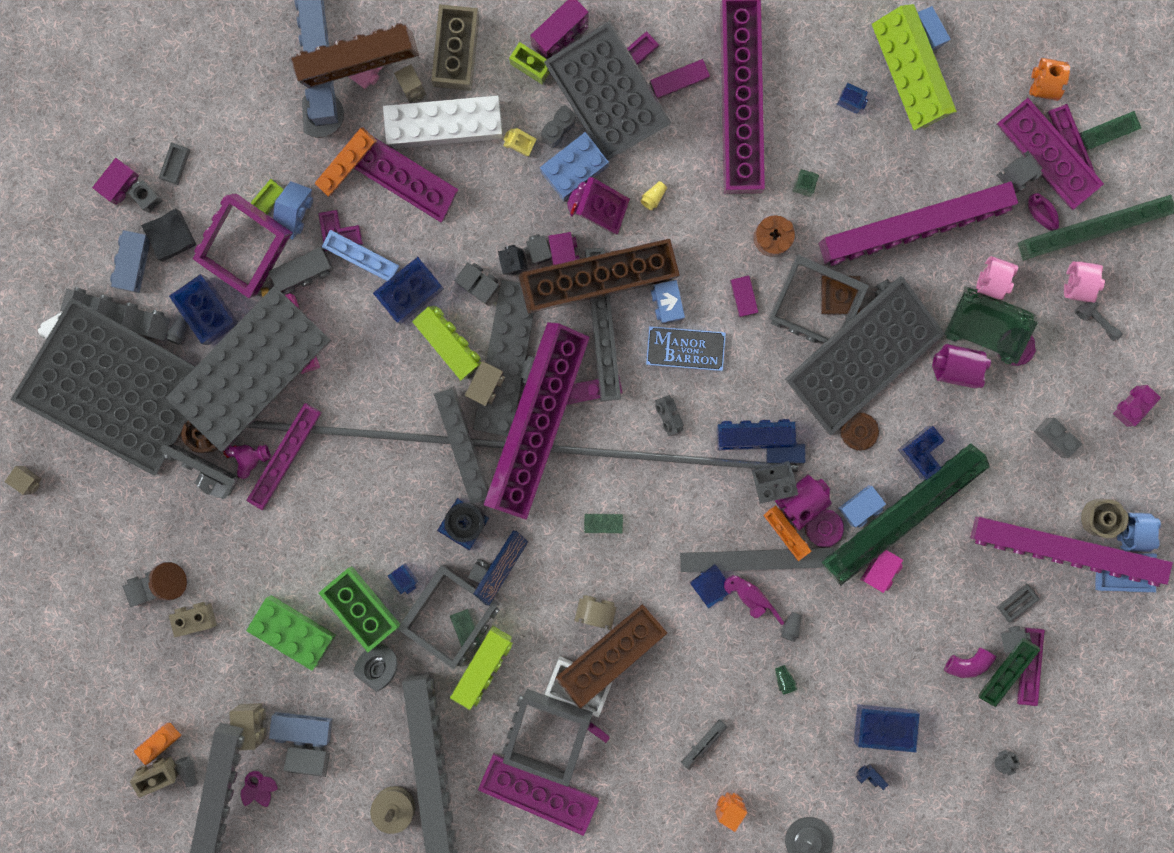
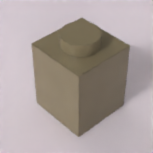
[4,466,41,495]

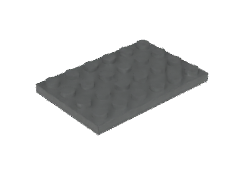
[544,20,671,160]

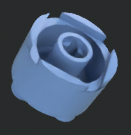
[1117,512,1161,552]

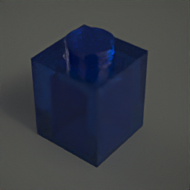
[836,82,869,114]
[388,563,419,595]

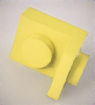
[503,128,536,156]

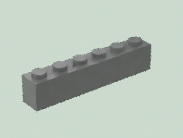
[434,386,489,504]

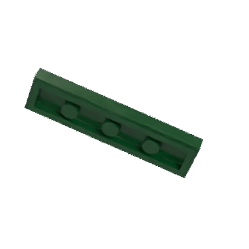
[978,638,1040,707]

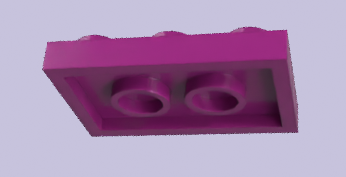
[576,177,630,235]

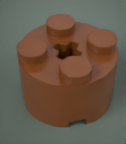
[753,215,795,257]

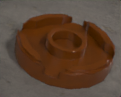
[840,413,879,450]
[148,562,187,601]

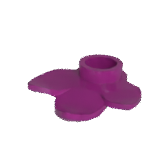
[240,771,278,807]

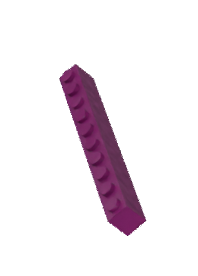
[970,516,1173,587]

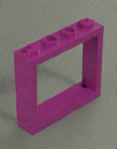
[193,193,293,299]

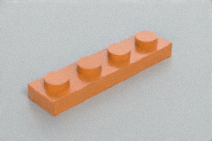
[315,127,377,197]

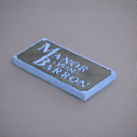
[646,326,726,371]

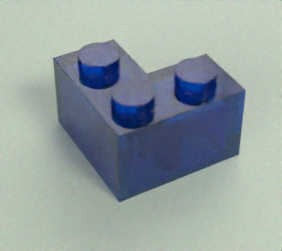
[897,426,945,480]

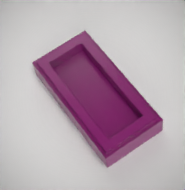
[627,31,659,66]
[730,275,758,317]

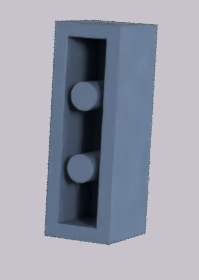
[110,230,150,293]
[269,712,333,747]

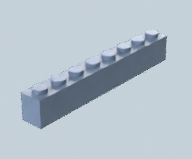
[294,0,338,126]

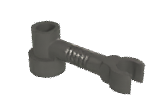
[1075,301,1123,341]

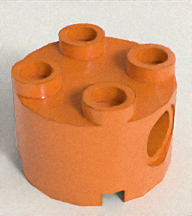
[1029,58,1070,101]

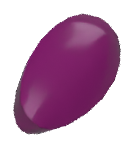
[1028,193,1059,232]

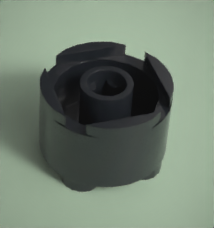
[444,502,485,542]

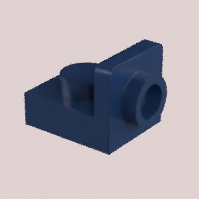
[856,764,889,790]

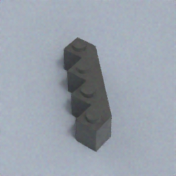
[60,287,171,341]

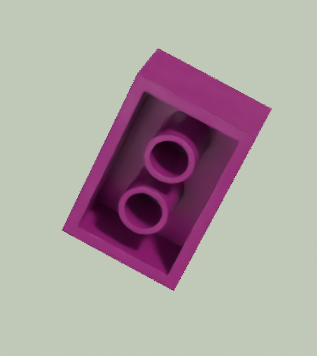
[530,0,589,59]

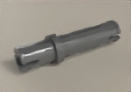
[680,719,728,770]

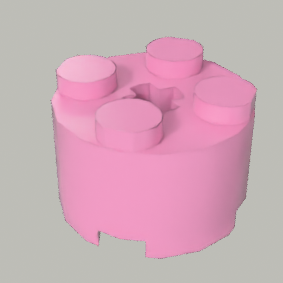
[976,256,1018,300]
[1064,261,1105,303]

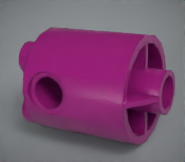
[932,344,991,389]
[775,474,832,531]

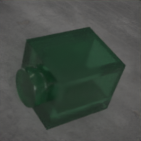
[792,169,819,197]

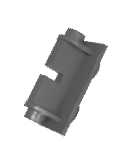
[655,395,684,436]

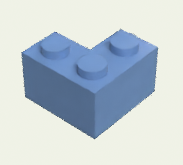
[273,181,313,240]

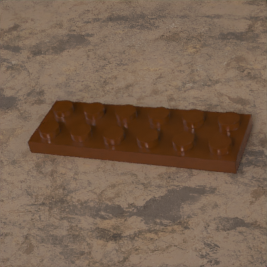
[555,604,668,709]

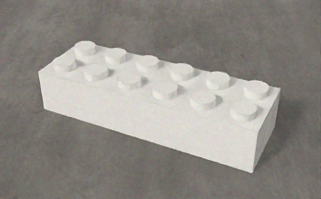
[383,96,503,149]

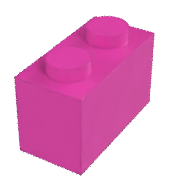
[860,547,903,593]

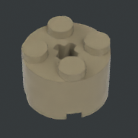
[1081,499,1128,538]
[574,595,617,630]

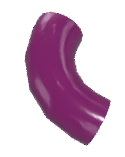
[944,647,997,678]

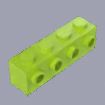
[412,306,481,381]

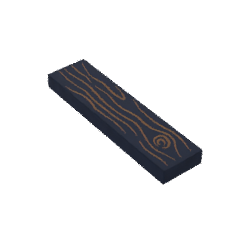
[473,530,528,606]

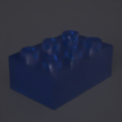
[373,256,444,325]
[169,274,238,345]
[854,704,920,753]

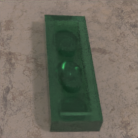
[1079,111,1141,151]

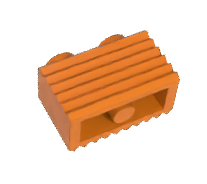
[134,722,181,765]

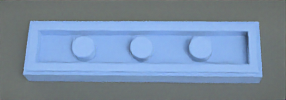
[322,230,400,283]

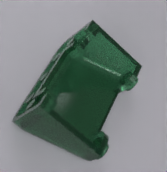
[944,286,1038,364]

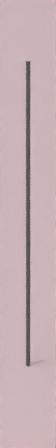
[247,421,798,472]

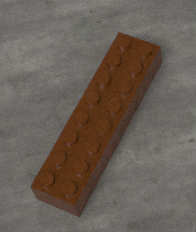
[518,239,680,314]

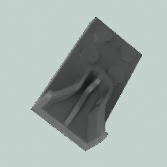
[160,442,239,499]

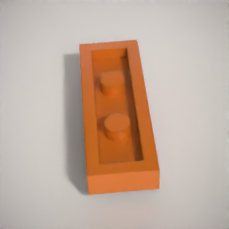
[763,505,812,561]

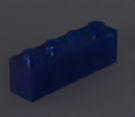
[716,419,797,451]

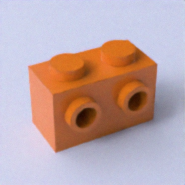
[715,792,748,832]

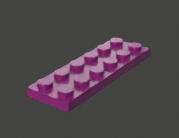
[996,98,1104,210]
[354,137,459,223]
[478,753,599,836]

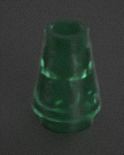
[775,665,797,695]

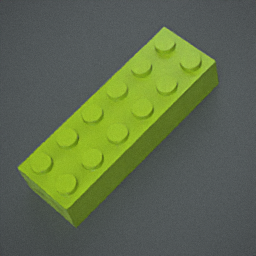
[871,4,957,130]

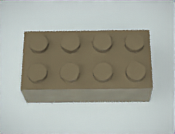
[431,4,480,91]

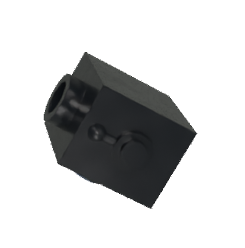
[498,245,528,276]

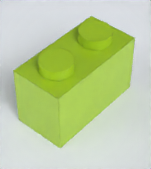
[509,42,550,85]

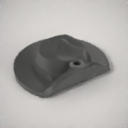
[302,96,344,138]
[353,645,398,693]
[785,817,833,853]

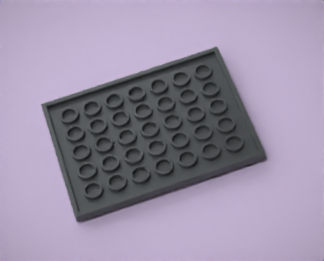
[10,297,196,476]

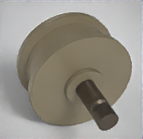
[370,786,415,834]

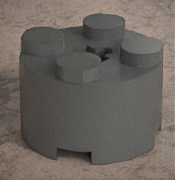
[996,150,1043,194]

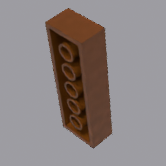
[291,23,419,88]

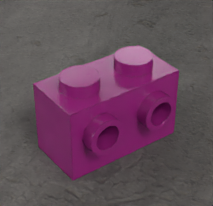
[1113,385,1161,427]

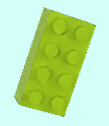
[450,625,513,710]

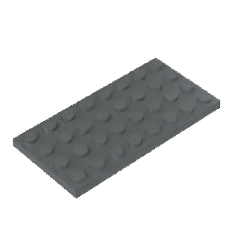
[785,276,945,435]
[166,286,332,452]

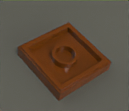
[821,276,860,315]

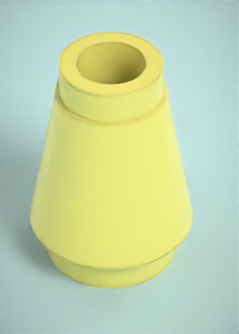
[640,181,667,210]

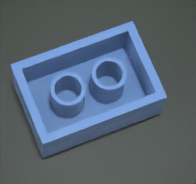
[540,132,609,201]

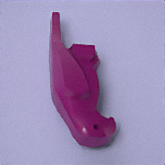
[724,575,784,625]

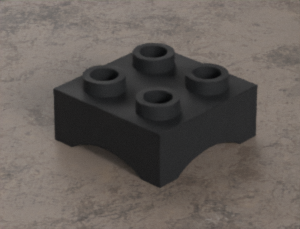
[141,208,197,262]

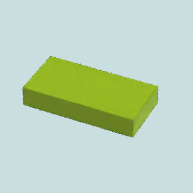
[251,179,284,215]

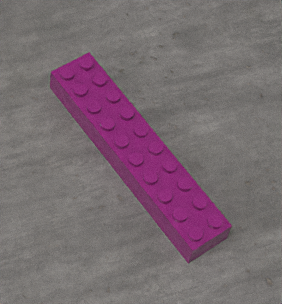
[720,0,765,194]
[818,181,1018,266]
[484,322,590,520]

